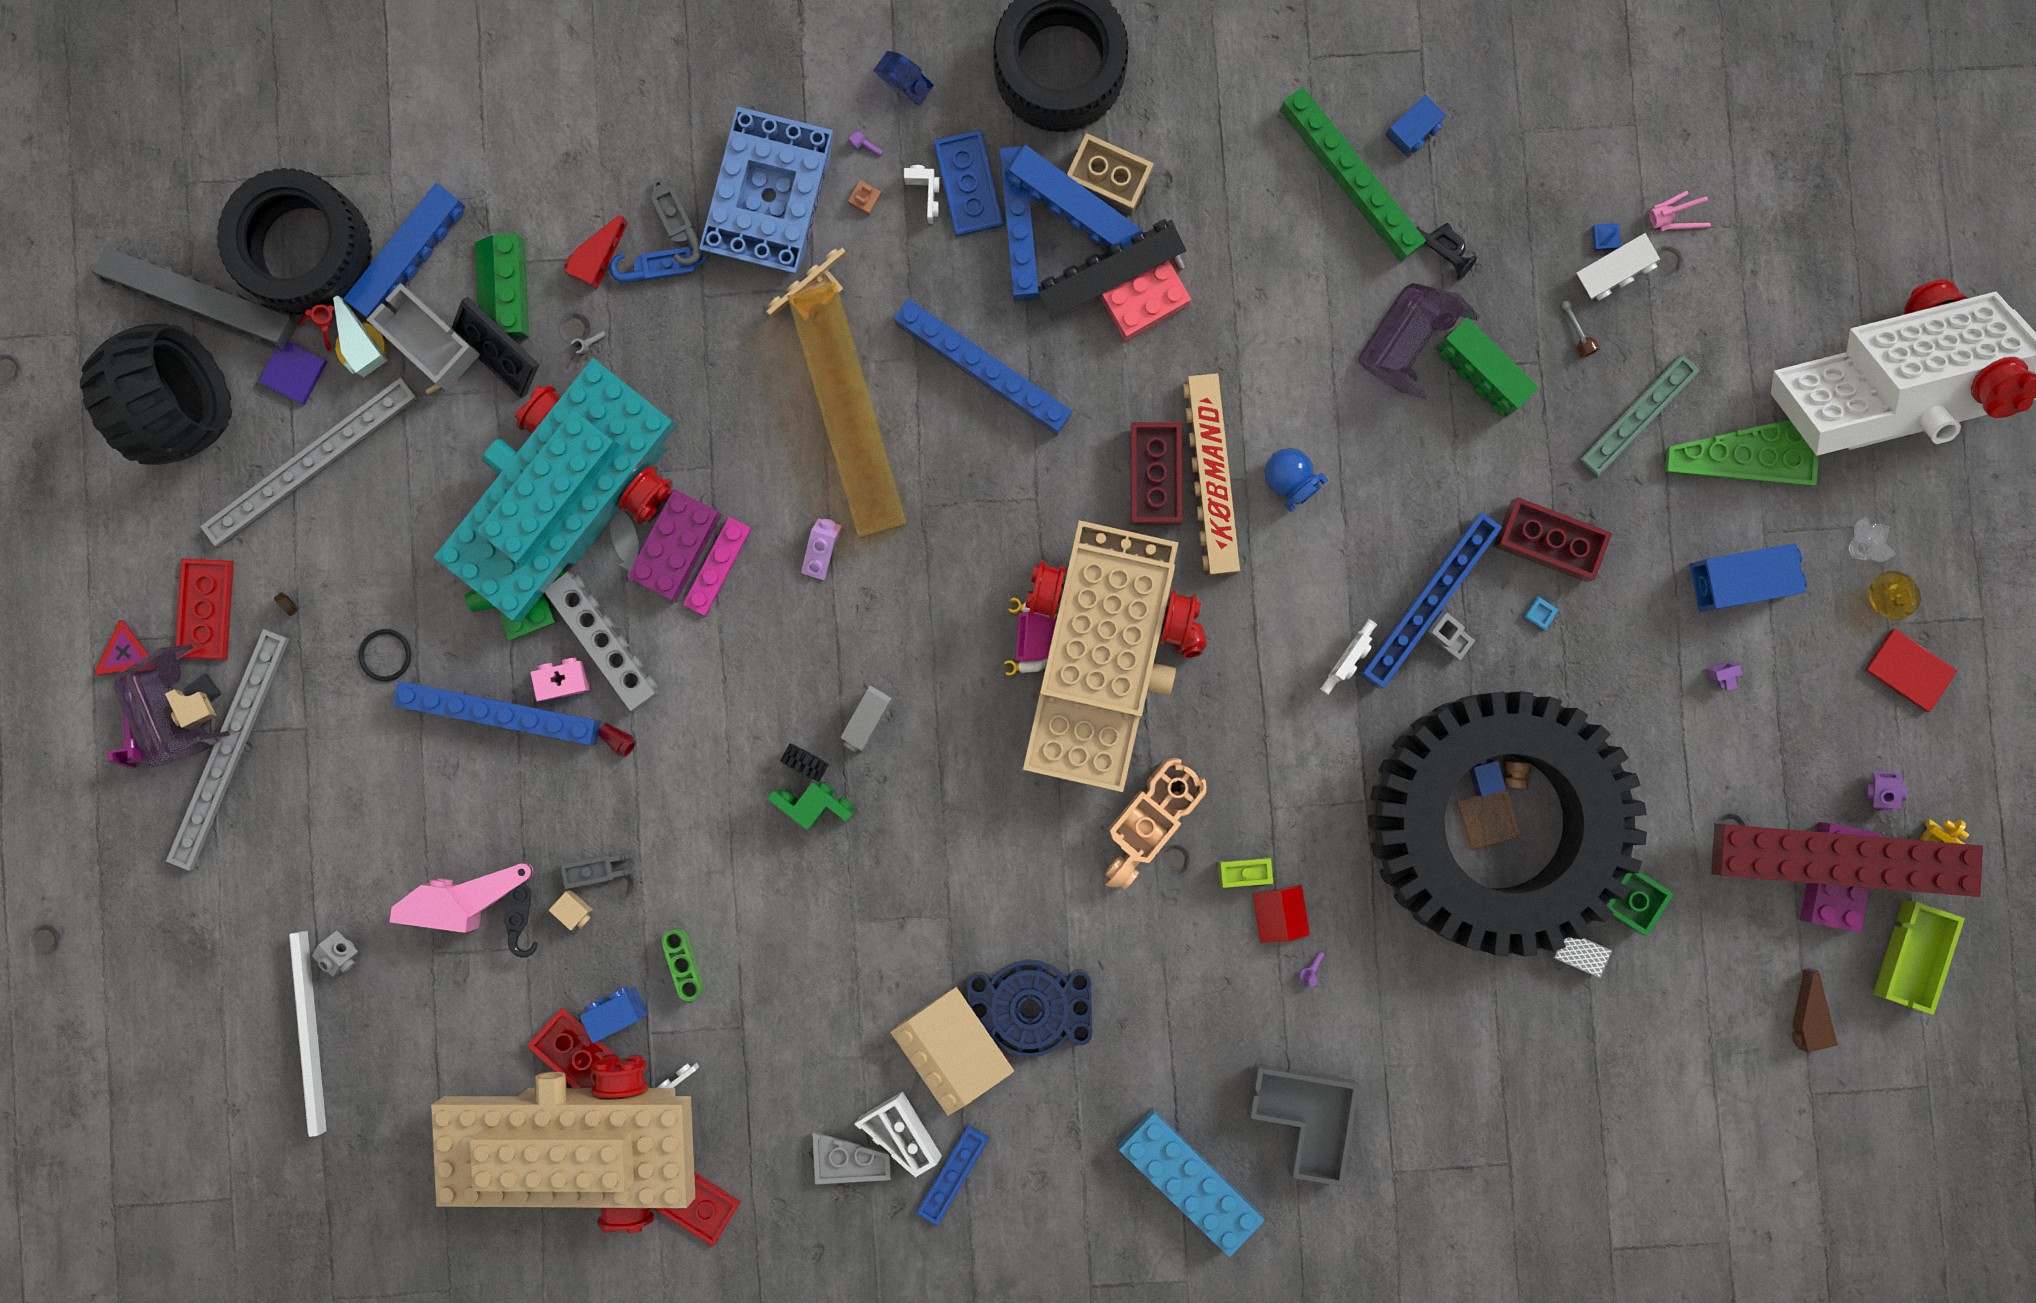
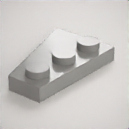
[812,1131,891,1184]

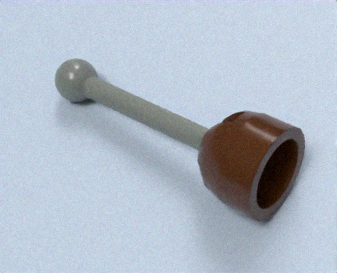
[1561,301,1600,358]

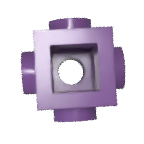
[1866,771,1907,811]

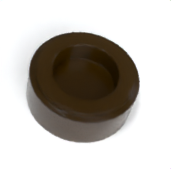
[274,592,298,616]

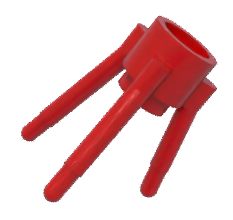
[297,305,336,351]

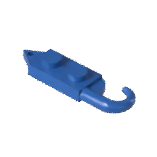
[609,247,708,283]

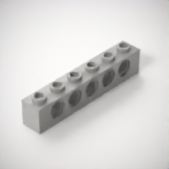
[545,572,659,712]

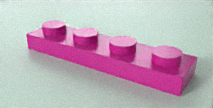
[683,517,752,616]

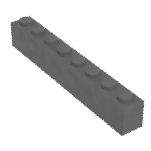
[92,247,296,352]

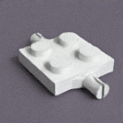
[1320,619,1377,695]

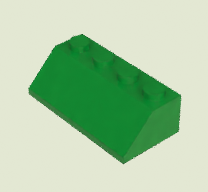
[475,233,529,339]

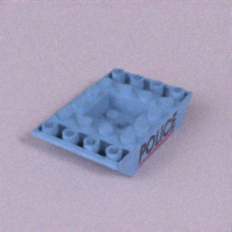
[699,106,833,274]

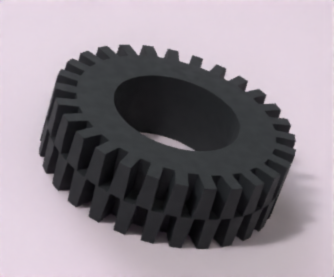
[1368,691,1647,957]

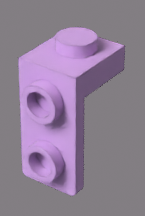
[801,518,842,580]

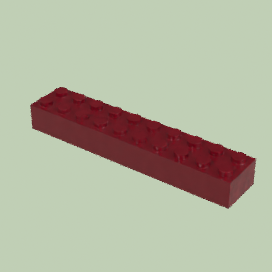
[1711,823,1983,897]

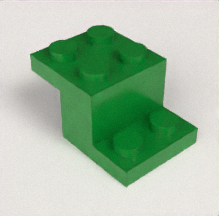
[767,781,857,830]

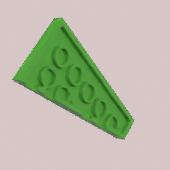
[1665,420,1819,487]

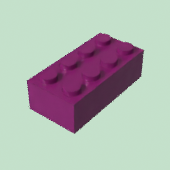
[627,489,722,602]
[1800,822,1880,933]

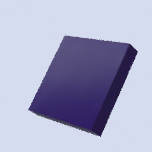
[258,341,327,405]

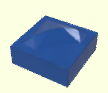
[1592,223,1621,251]

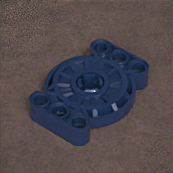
[967,959,1092,1057]

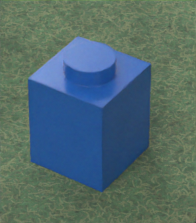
[1469,759,1506,796]

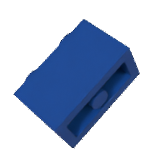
[1386,94,1446,156]

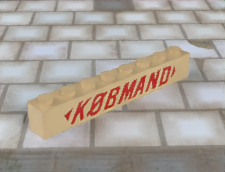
[1183,373,1240,576]

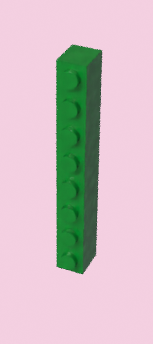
[1280,86,1426,263]

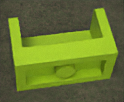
[1218,857,1273,888]

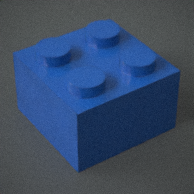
[580,986,648,1044]

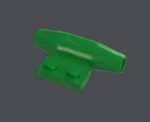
[465,569,565,641]

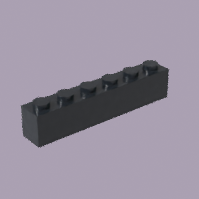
[1038,219,1186,319]

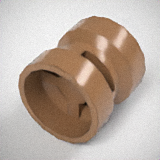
[1503,761,1531,789]

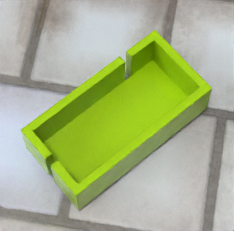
[1872,899,1965,1015]

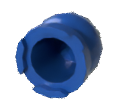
[1264,448,1328,513]

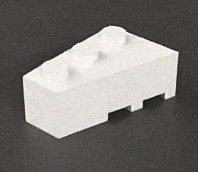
[1577,233,1660,301]
[855,1091,942,1177]

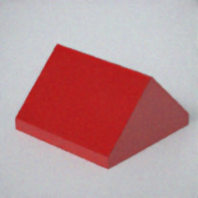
[1252,885,1310,943]

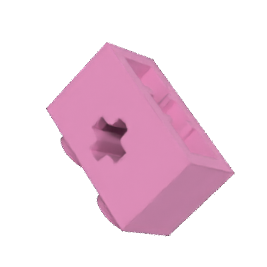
[530,658,591,702]

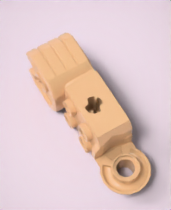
[1104,758,1206,889]

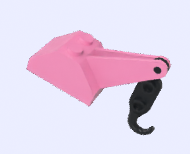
[390,863,538,958]

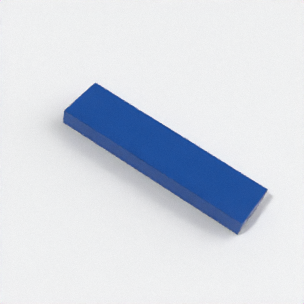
[916,1125,989,1226]

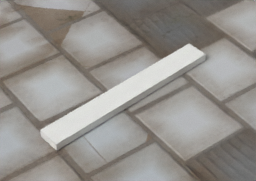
[289,931,327,1137]

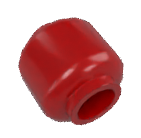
[1174,622,1207,658]

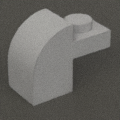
[1424,611,1475,661]

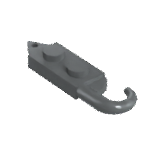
[650,178,702,265]

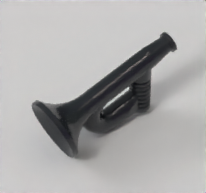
[1416,223,1477,281]

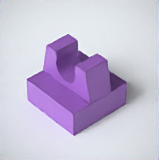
[1706,661,1742,691]

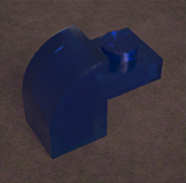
[873,51,934,105]

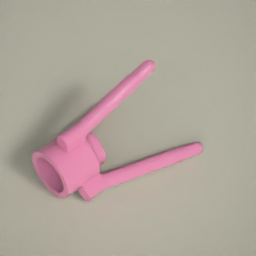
[1650,191,1711,232]

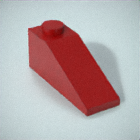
[565,215,628,289]

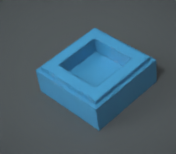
[1523,596,1559,631]

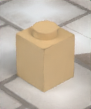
[549,890,593,931]

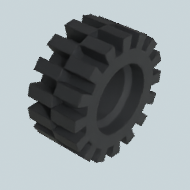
[780,743,829,782]

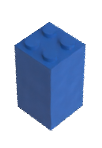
[1690,543,1807,612]

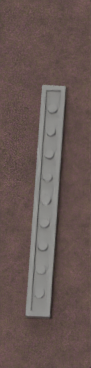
[200,377,418,547]
[166,629,289,871]

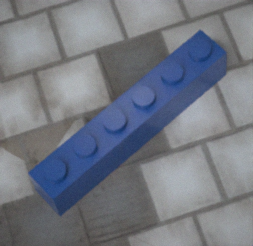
[1003,145,1145,248]
[1000,146,1038,302]
[344,183,466,318]

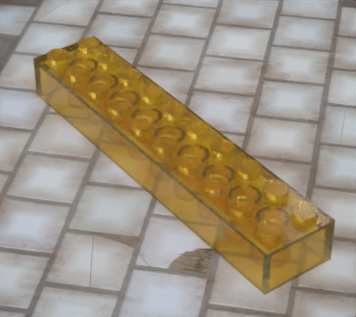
[787,282,907,539]

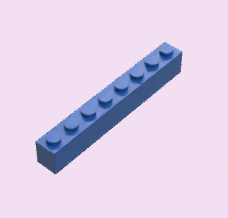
[894,299,1072,436]
[1358,512,1502,689]
[393,681,601,745]

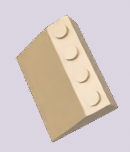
[890,987,1014,1116]

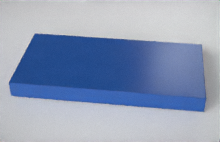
[933,129,1003,237]

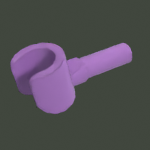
[849,131,883,156]
[1300,952,1325,988]

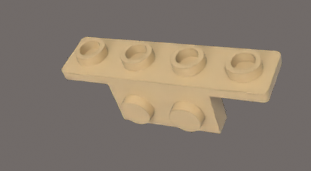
[766,248,847,321]

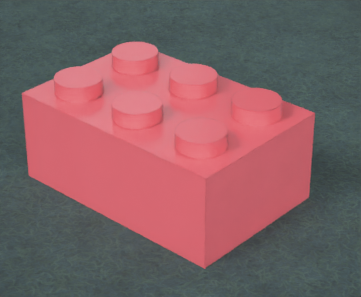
[1101,260,1191,342]

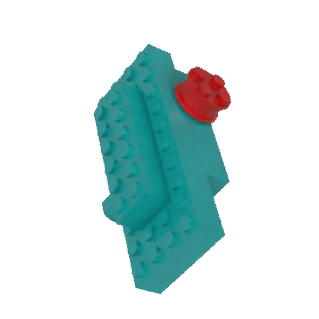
[434,358,678,622]

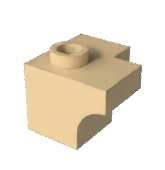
[165,689,217,730]

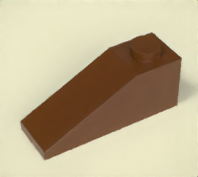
[1792,968,1838,1052]

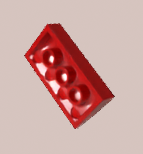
[527,1007,619,1089]

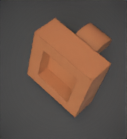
[848,180,882,215]

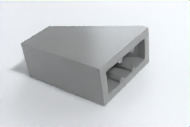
[840,686,894,752]

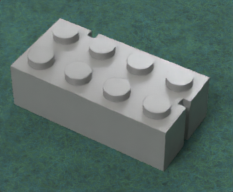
[367,283,481,391]

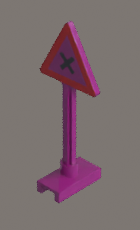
[95,620,156,769]

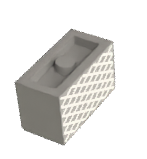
[1548,937,1612,978]

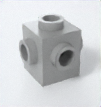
[312,931,358,977]

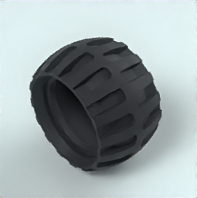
[80,323,232,465]

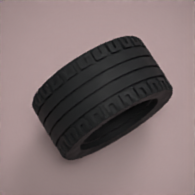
[993,0,1129,132]
[217,168,372,315]

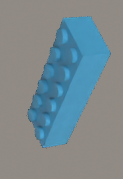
[1118,1108,1265,1257]

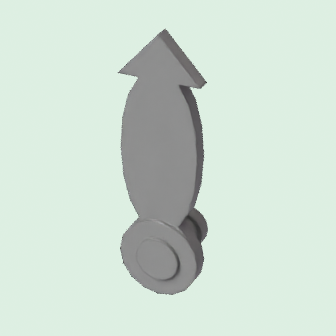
[610,510,639,571]

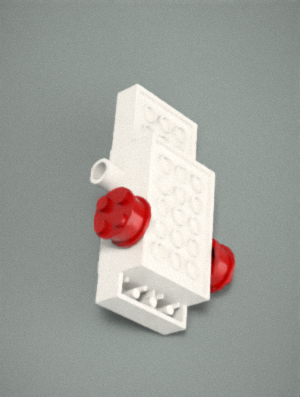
[1771,279,2036,456]

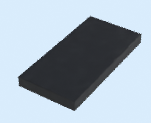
[451,297,540,398]

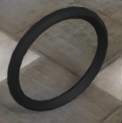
[359,629,411,681]

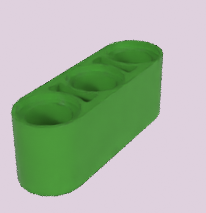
[662,928,704,1001]

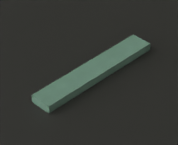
[1578,354,1700,477]

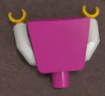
[1004,598,1057,675]

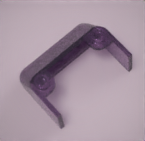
[1358,283,1480,400]
[114,645,230,767]

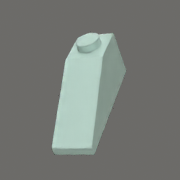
[333,295,388,377]

